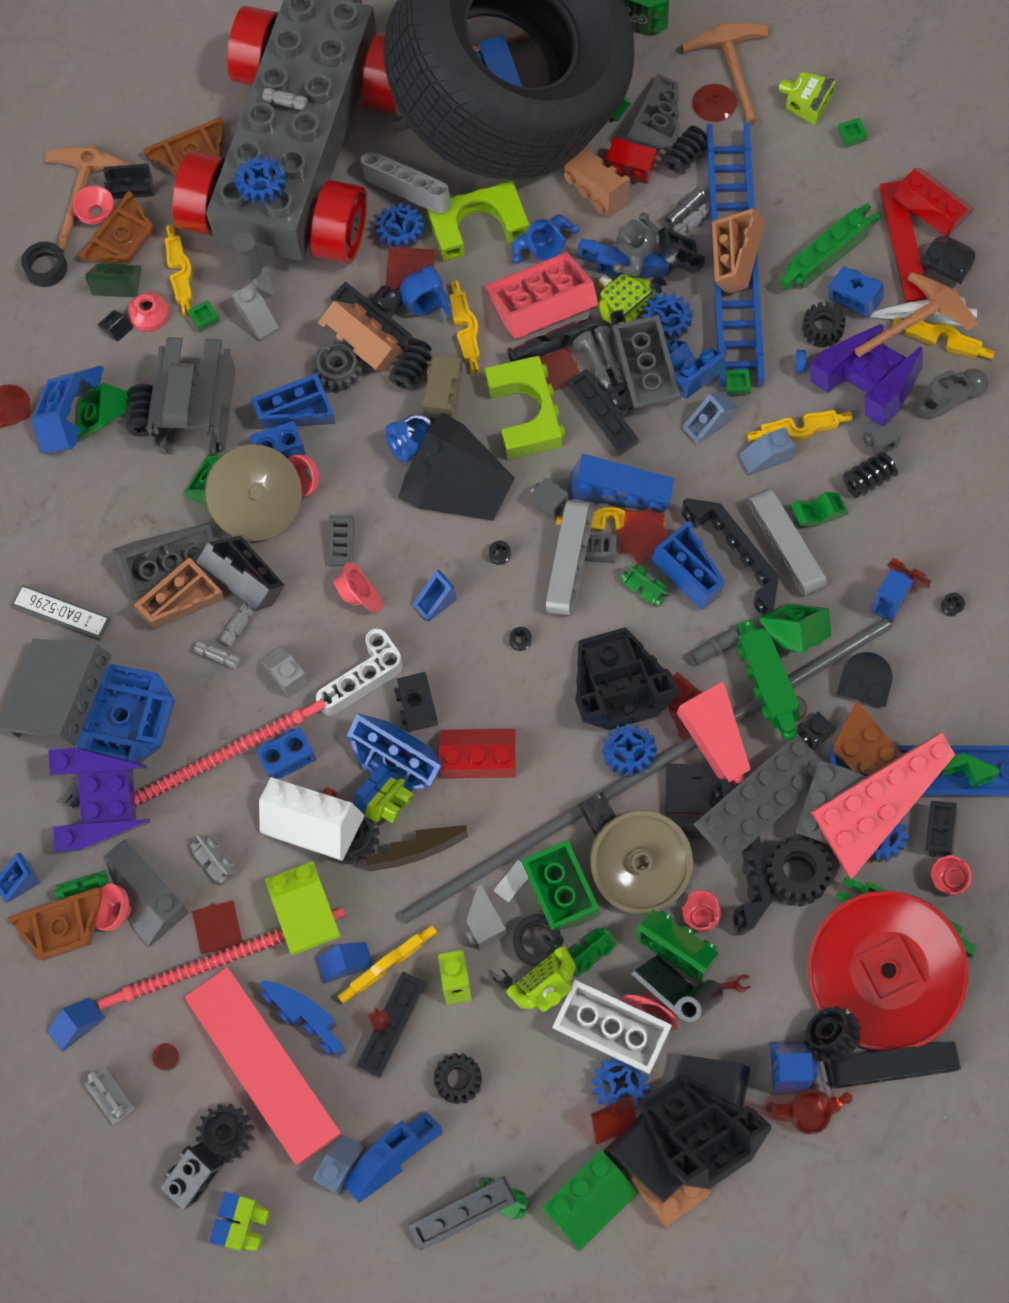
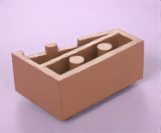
[564,148,630,219]
[712,208,765,294]
[318,301,402,371]
[134,557,224,630]

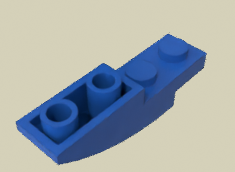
[578,238,670,279]
[260,980,346,1058]
[343,1112,443,1203]

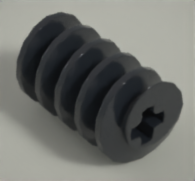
[661,125,708,175]
[389,338,432,391]
[126,384,153,437]
[843,452,898,498]

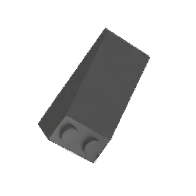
[613,315,681,409]

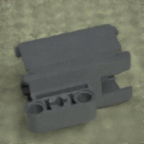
[147,337,235,456]

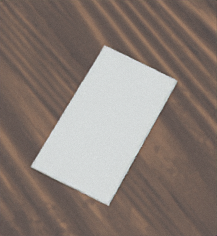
[493,860,528,902]

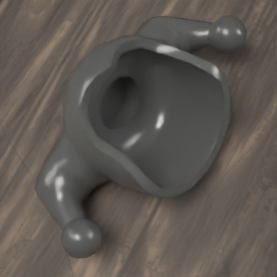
[613,213,658,276]

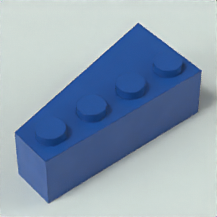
[567,453,674,513]

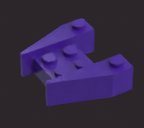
[810,324,923,426]
[48,748,150,852]

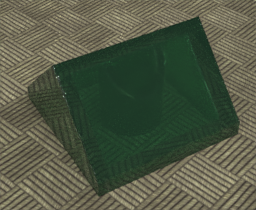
[85,264,141,297]

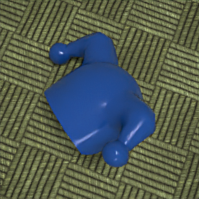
[512,214,579,264]

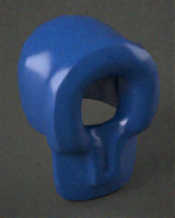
[399,265,452,319]
[385,415,433,463]

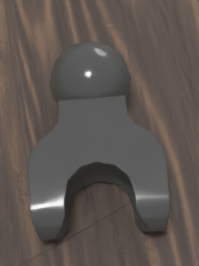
[917,368,989,419]

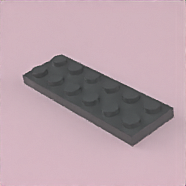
[693,733,821,864]

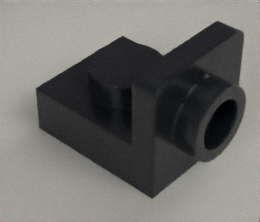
[796,711,836,751]

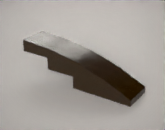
[366,825,468,872]

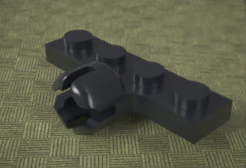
[330,281,414,354]
[567,369,640,455]

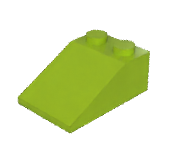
[265,861,341,956]

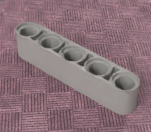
[360,152,451,213]
[747,488,827,597]
[546,500,594,616]

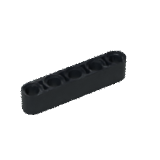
[828,1041,961,1089]

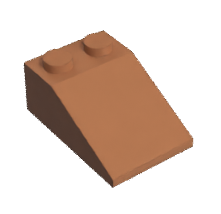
[623,1168,711,1230]

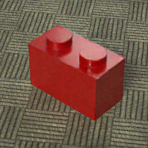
[605,138,657,184]

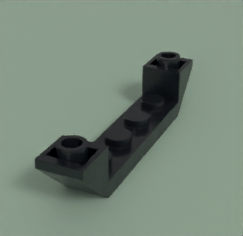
[681,498,779,615]
[710,779,772,936]

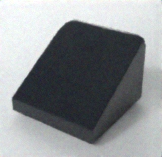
[98,310,133,341]

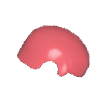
[930,855,973,896]
[682,890,722,933]

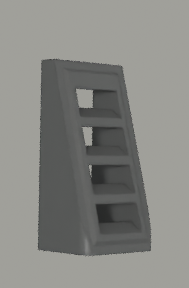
[328,515,355,566]
[585,534,617,563]

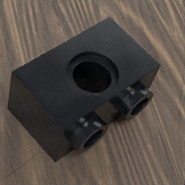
[394,672,438,732]

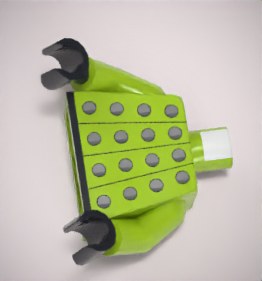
[597,274,667,325]
[493,929,576,1012]

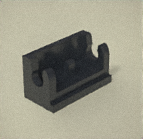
[104,163,153,199]
[577,791,616,837]
[925,801,958,858]

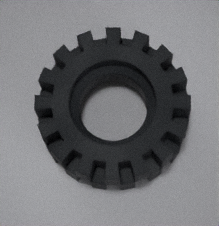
[802,302,846,348]
[433,1053,482,1104]

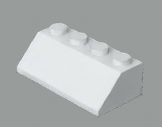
[259,777,365,861]
[552,980,672,1074]

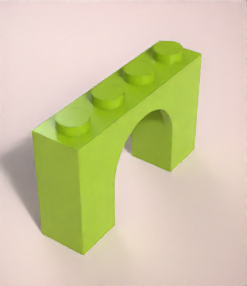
[427,181,529,262]
[484,356,566,460]

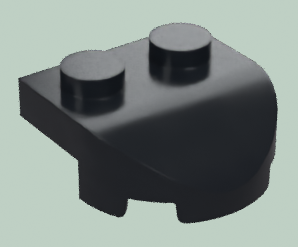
[658,227,705,274]
[920,236,975,284]
[836,652,893,707]

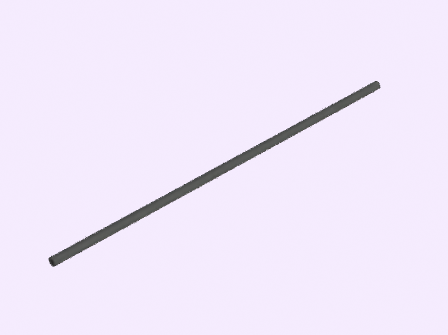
[400,618,892,924]

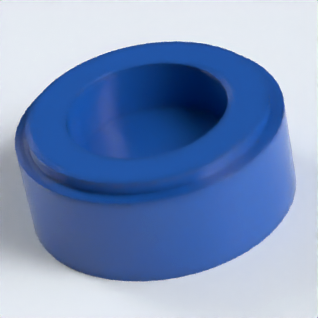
[795,350,806,374]

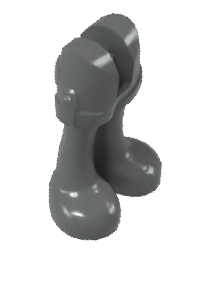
[573,326,626,391]

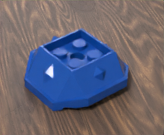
[76,664,175,763]

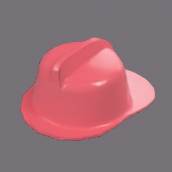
[334,562,383,613]
[620,990,679,1031]

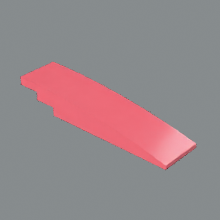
[184,967,342,1167]

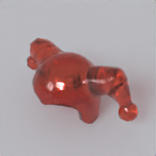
[765,1089,853,1135]

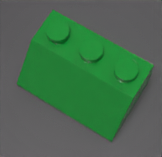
[521,840,601,930]
[636,909,719,984]
[542,1149,638,1251]

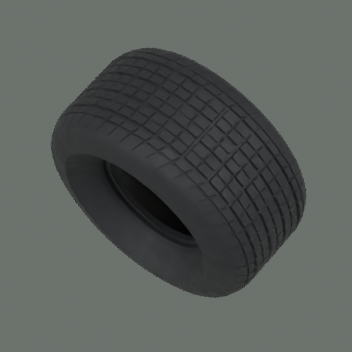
[384,0,635,180]

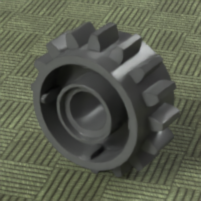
[312,341,363,391]

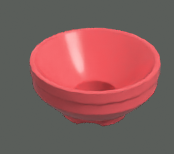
[73,186,114,225]
[128,292,170,332]
[288,454,320,498]
[95,884,131,931]

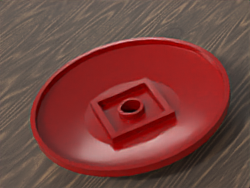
[808,891,969,1051]

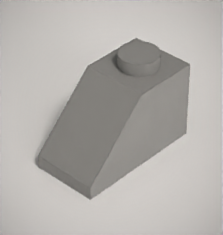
[232,283,279,341]
[260,646,308,698]
[465,885,507,950]

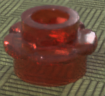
[368,1007,391,1033]

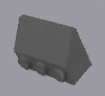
[795,760,866,847]

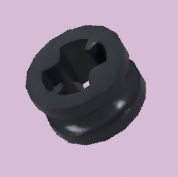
[489,541,511,565]
[940,593,965,617]
[510,627,532,651]

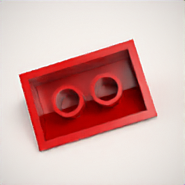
[893,168,974,237]
[439,729,516,779]

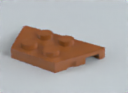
[143,117,224,177]
[79,191,155,264]
[832,701,902,777]
[8,887,103,960]

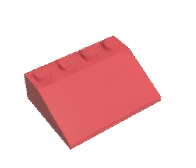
[484,252,598,339]

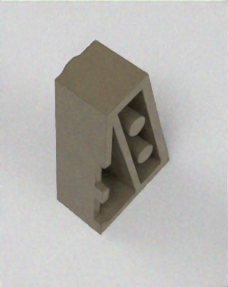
[421,355,462,424]

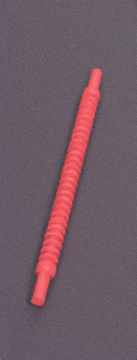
[135,699,326,807]
[97,907,346,1009]

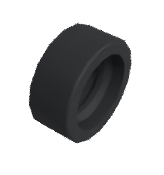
[21,241,67,287]
[513,914,561,966]

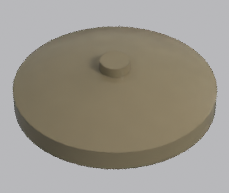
[205,445,302,541]
[589,810,693,914]

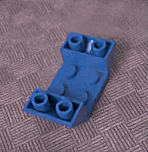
[666,339,725,399]
[32,365,104,454]

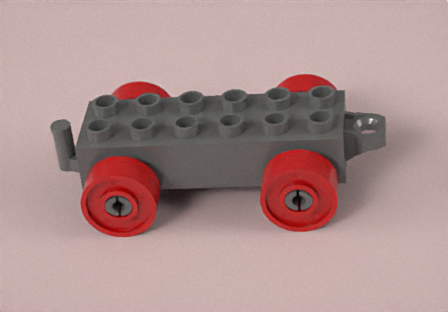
[172,0,401,279]

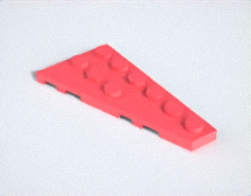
[811,732,955,879]

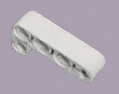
[316,629,403,716]

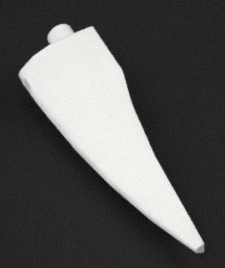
[870,297,977,326]

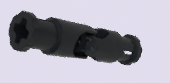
[507,314,599,362]

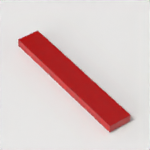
[879,181,927,303]

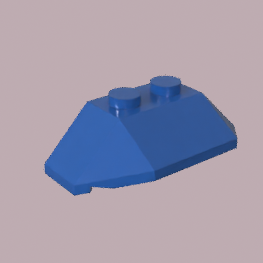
[347,713,443,791]

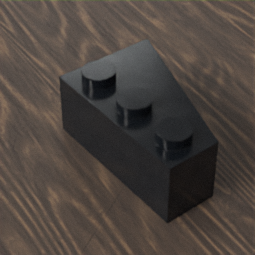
[196,535,285,610]

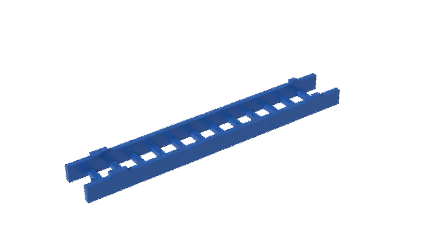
[706,122,765,387]

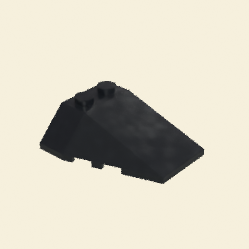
[398,413,515,520]
[575,627,679,731]
[638,1075,772,1189]

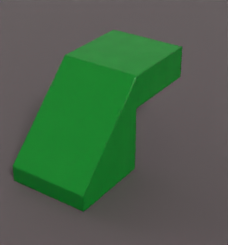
[790,491,849,527]
[939,753,1000,788]

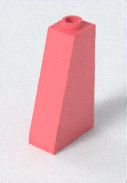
[677,682,751,787]

